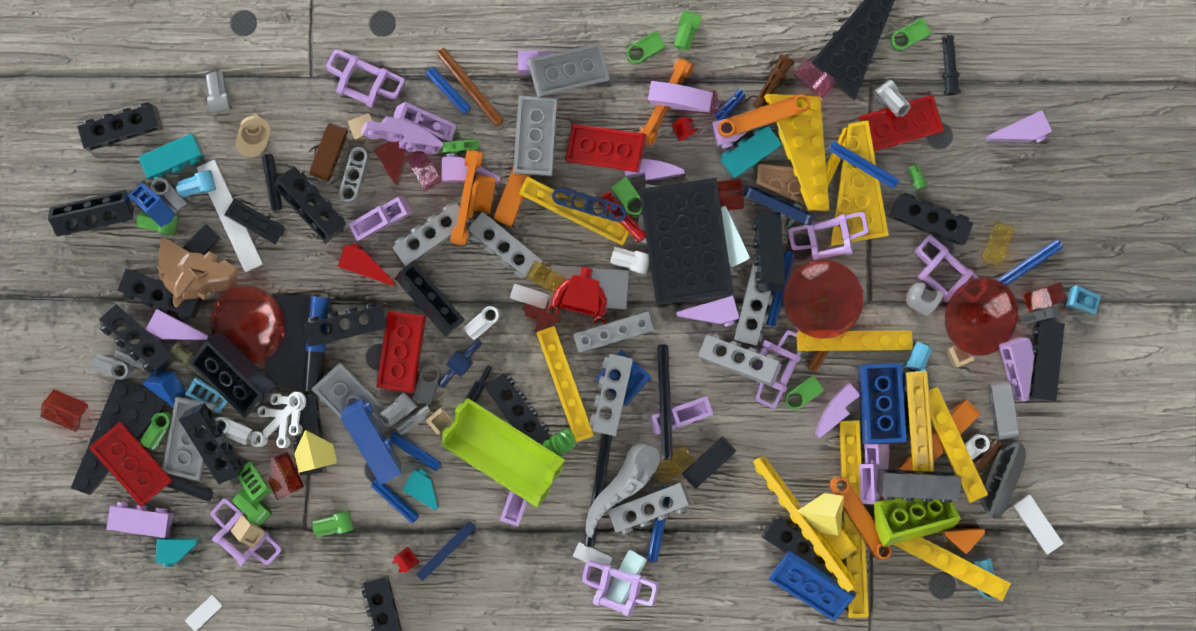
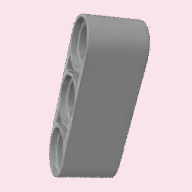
[339,147,370,204]
[988,382,1019,440]

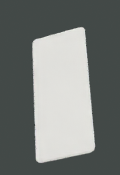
[510,284,549,309]
[573,542,613,570]
[185,595,222,631]

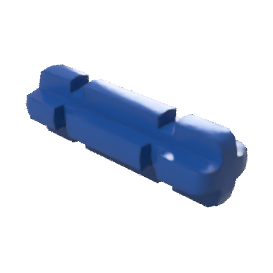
[715,89,746,121]

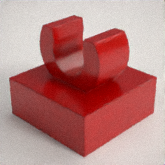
[671,116,698,142]
[392,547,419,573]

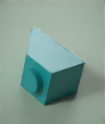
[402,468,439,510]
[156,538,201,567]

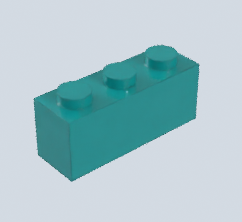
[720,125,782,180]
[138,133,205,181]

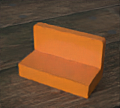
[468,174,497,218]

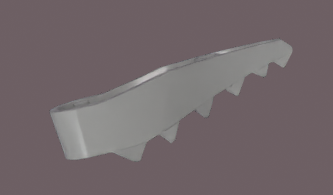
[585,443,660,538]

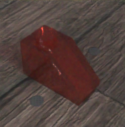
[374,141,406,186]
[268,452,304,500]

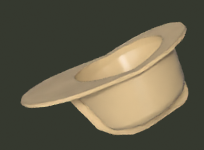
[236,113,271,157]

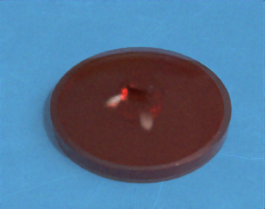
[783,260,863,339]
[945,277,1018,356]
[211,286,285,363]

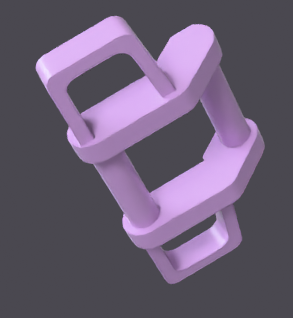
[326,49,404,108]
[788,212,869,263]
[915,235,987,303]
[754,330,802,409]
[211,498,283,566]
[582,560,659,617]

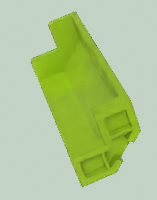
[441,398,565,508]

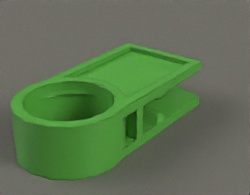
[891,18,932,51]
[627,31,666,64]
[440,139,480,154]
[611,177,642,216]
[785,375,825,409]

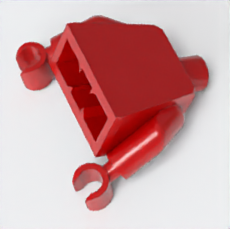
[546,267,607,325]

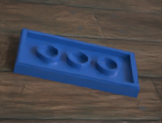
[768,551,856,621]

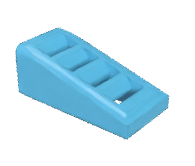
[185,376,227,414]

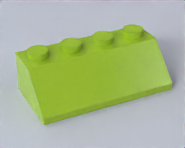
[874,497,961,547]

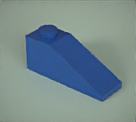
[128,183,175,228]

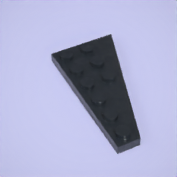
[810,0,895,101]
[71,379,169,495]

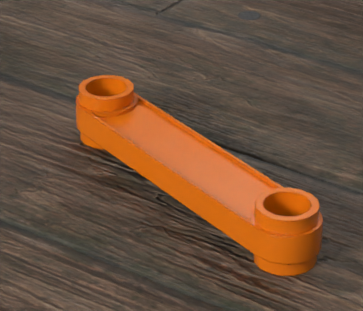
[638,58,694,146]
[718,94,810,138]
[450,150,483,245]
[829,477,892,560]

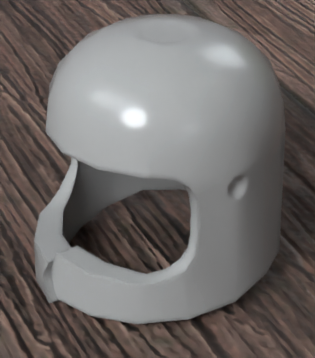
[906,282,944,316]

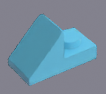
[1066,286,1101,314]

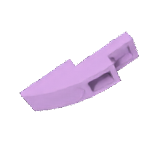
[362,116,443,154]

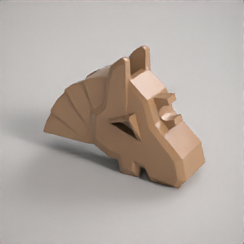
[158,236,238,308]

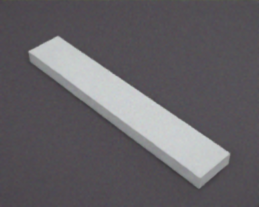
[197,160,264,273]

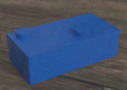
[857,363,907,444]
[341,398,402,486]

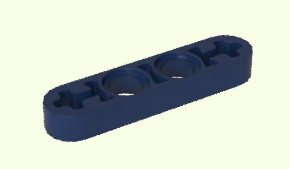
[743,185,815,226]
[552,187,626,222]
[416,521,477,581]

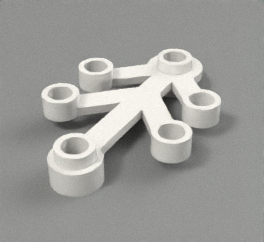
[250,392,306,448]

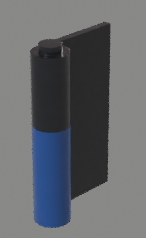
[264,293,331,395]

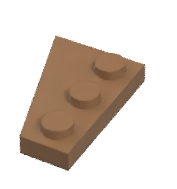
[756,164,807,207]

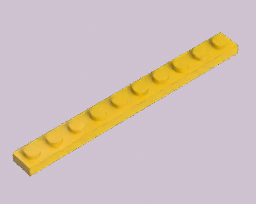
[839,420,869,618]

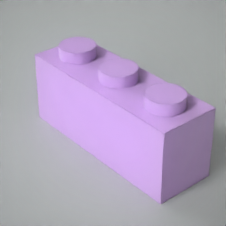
[106,502,173,538]

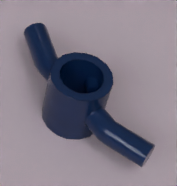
[438,339,482,388]

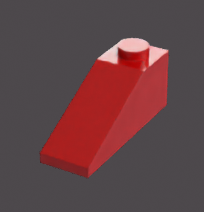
[338,243,396,287]

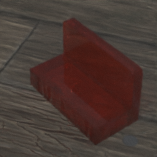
[717,179,744,211]
[41,390,88,432]

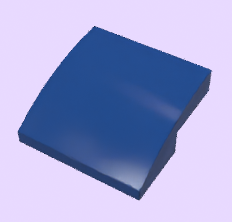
[595,350,652,406]

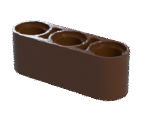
[309,123,348,182]

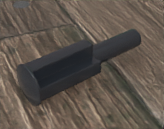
[466,365,492,403]

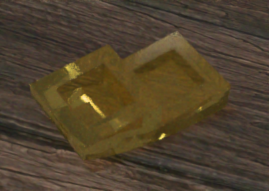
[981,221,1015,266]
[525,260,566,294]
[654,446,695,486]

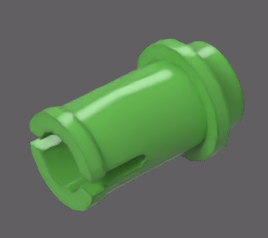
[907,164,927,190]

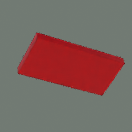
[858,94,944,152]
[565,124,647,173]
[376,311,426,393]
[89,421,173,507]

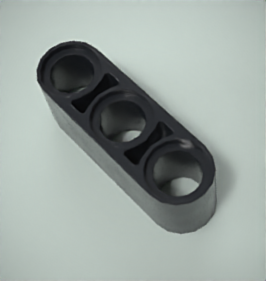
[682,436,737,489]

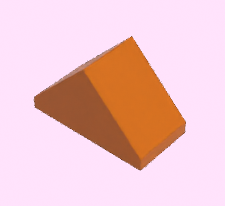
[941,528,985,554]

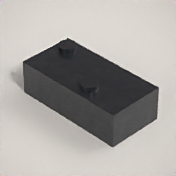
[189,331,276,418]

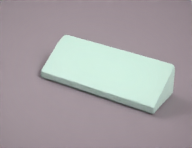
[721,206,750,268]
[605,550,647,612]

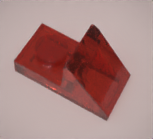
[1023,282,1067,313]
[522,303,562,333]

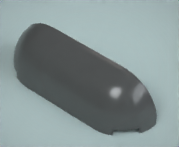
[981,443,1026,518]

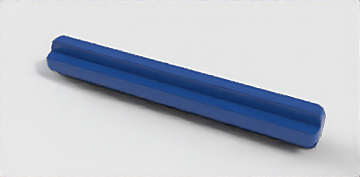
[828,141,899,188]
[995,240,1063,289]
[766,251,795,327]
[647,485,670,562]

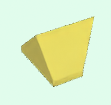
[294,430,338,472]
[797,493,844,536]

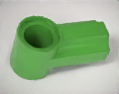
[673,10,702,51]
[137,211,179,236]
[140,412,172,450]
[232,489,273,527]
[312,511,354,537]

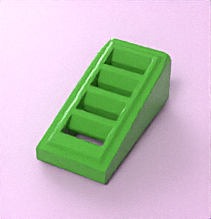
[238,461,272,503]

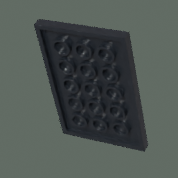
[639,177,734,305]

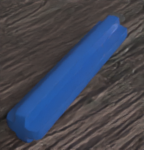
[426,67,471,114]
[389,432,441,471]
[371,479,419,523]

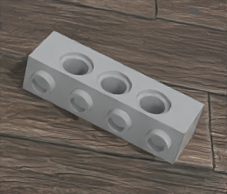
[392,203,471,266]
[468,212,543,280]
[733,264,773,346]
[573,312,654,353]
[698,334,782,387]
[589,353,633,436]
[608,482,692,534]

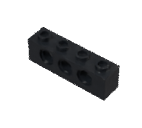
[77,102,163,151]
[274,166,346,244]
[48,190,134,237]
[889,193,973,246]
[117,269,202,320]
[303,303,387,347]
[99,304,174,377]
[484,373,550,444]
[179,403,244,485]
[761,517,834,577]
[361,575,402,631]

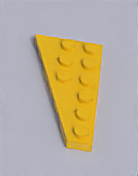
[764,94,829,211]
[830,121,889,246]

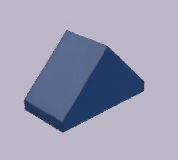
[143,371,186,407]

